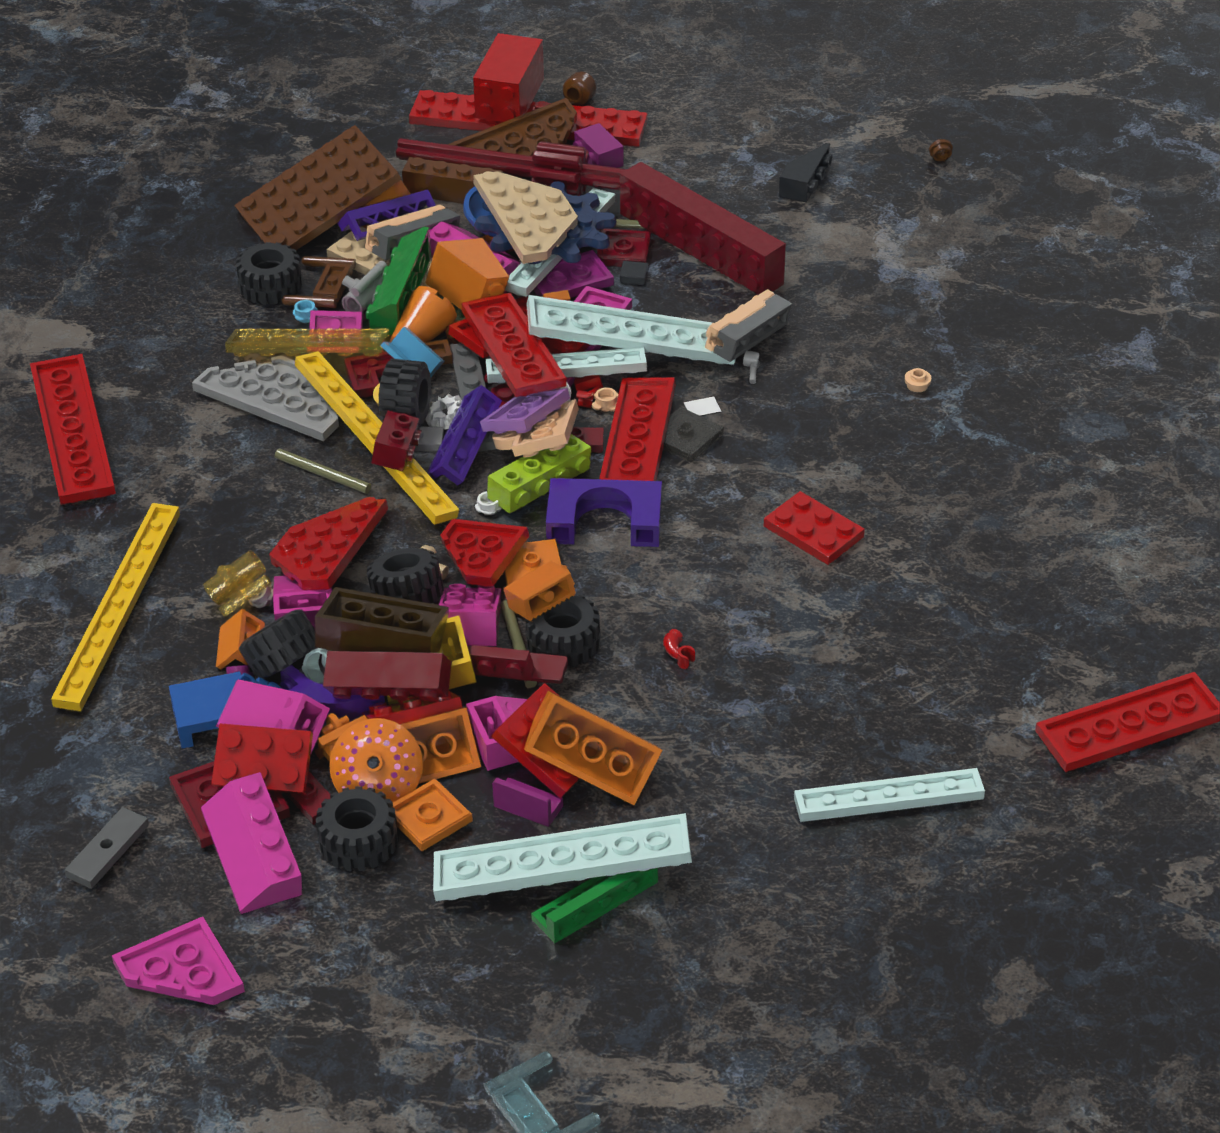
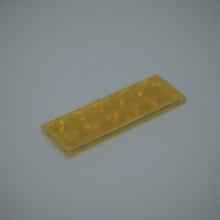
[225,329,390,356]

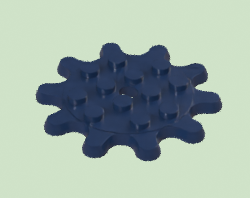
[474,182,617,264]

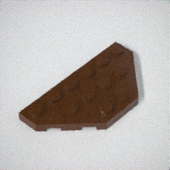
[447,98,577,178]

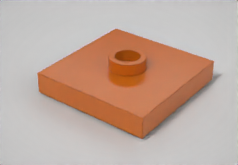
[504,539,561,586]
[393,778,473,851]

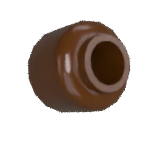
[562,71,597,106]

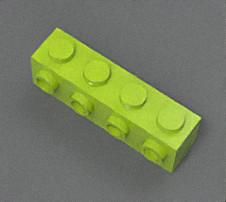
[487,434,591,513]

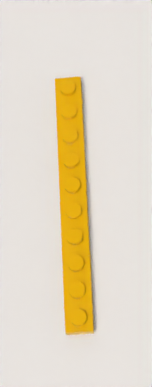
[294,351,459,525]
[51,503,180,711]

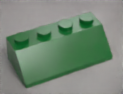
[366,227,432,335]

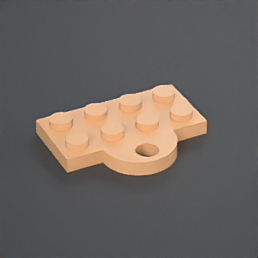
[492,399,579,458]

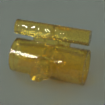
[203,550,272,617]

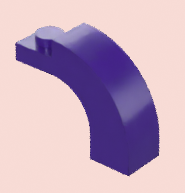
[280,665,385,724]

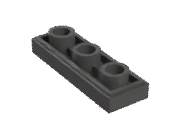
[65,807,149,889]

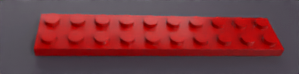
[409,90,648,147]

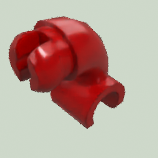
[663,629,695,669]

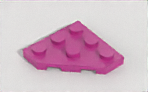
[112,916,245,1005]

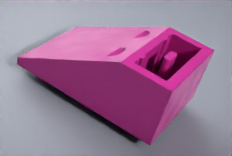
[273,576,333,629]
[439,584,501,646]
[216,679,330,753]
[466,696,527,771]

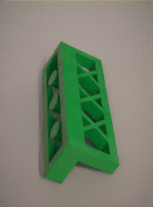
[531,868,658,944]

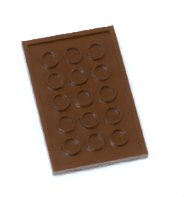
[234,125,402,250]

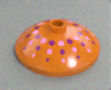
[330,718,423,803]

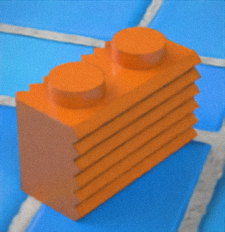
[504,560,576,621]

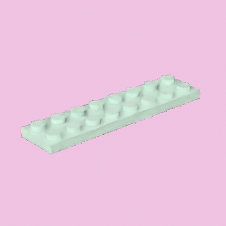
[527,295,736,365]
[433,813,692,901]

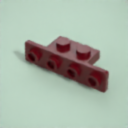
[467,645,568,684]

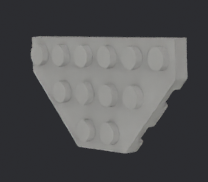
[192,356,339,441]

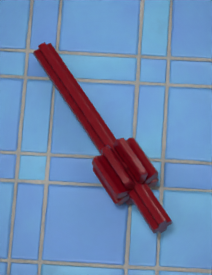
[396,138,627,196]

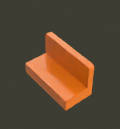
[216,609,265,670]

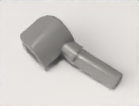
[743,351,759,384]

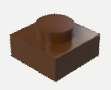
[425,339,453,366]

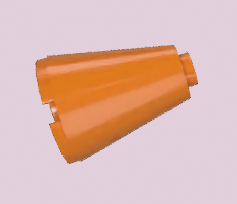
[390,286,457,343]

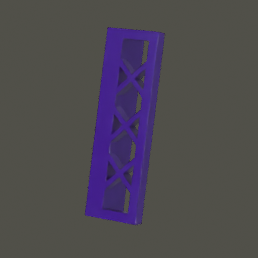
[338,190,436,241]
[427,385,502,485]

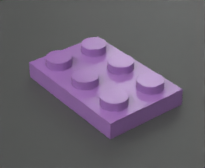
[480,388,570,434]

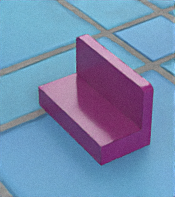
[492,778,563,827]

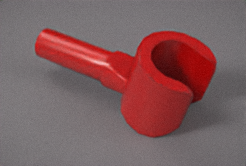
[576,384,603,408]

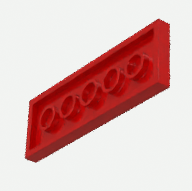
[461,293,566,397]
[599,377,676,481]
[1035,672,1220,772]

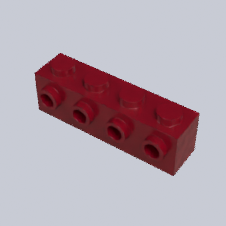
[323,651,452,701]

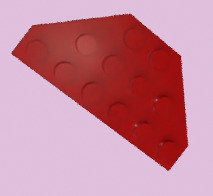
[269,497,388,590]

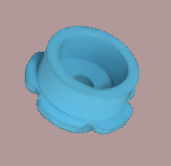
[293,300,318,323]

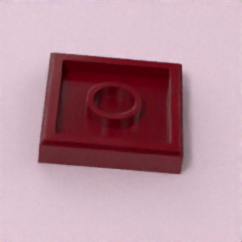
[597,229,651,267]

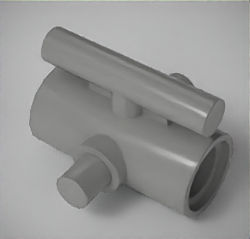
[342,261,387,313]

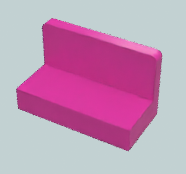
[309,310,366,339]

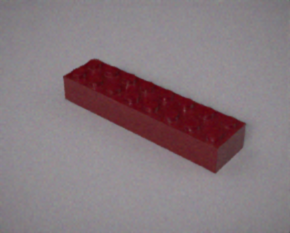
[620,162,786,295]

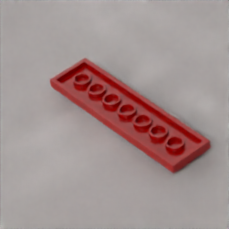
[30,354,116,505]

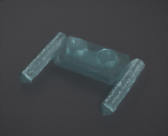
[483,1051,601,1133]

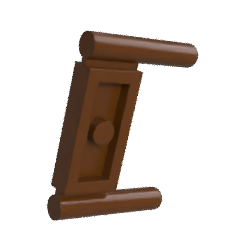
[282,256,356,308]

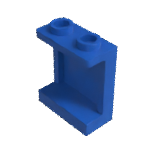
[169,671,241,748]

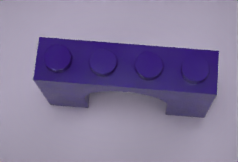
[546,478,662,547]

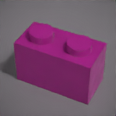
[573,123,624,168]

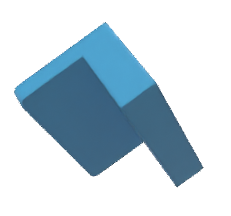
[380,327,444,377]

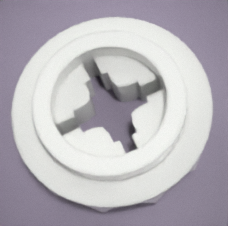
[425,394,462,430]

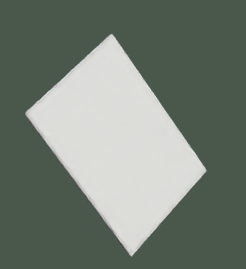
[684,397,721,417]

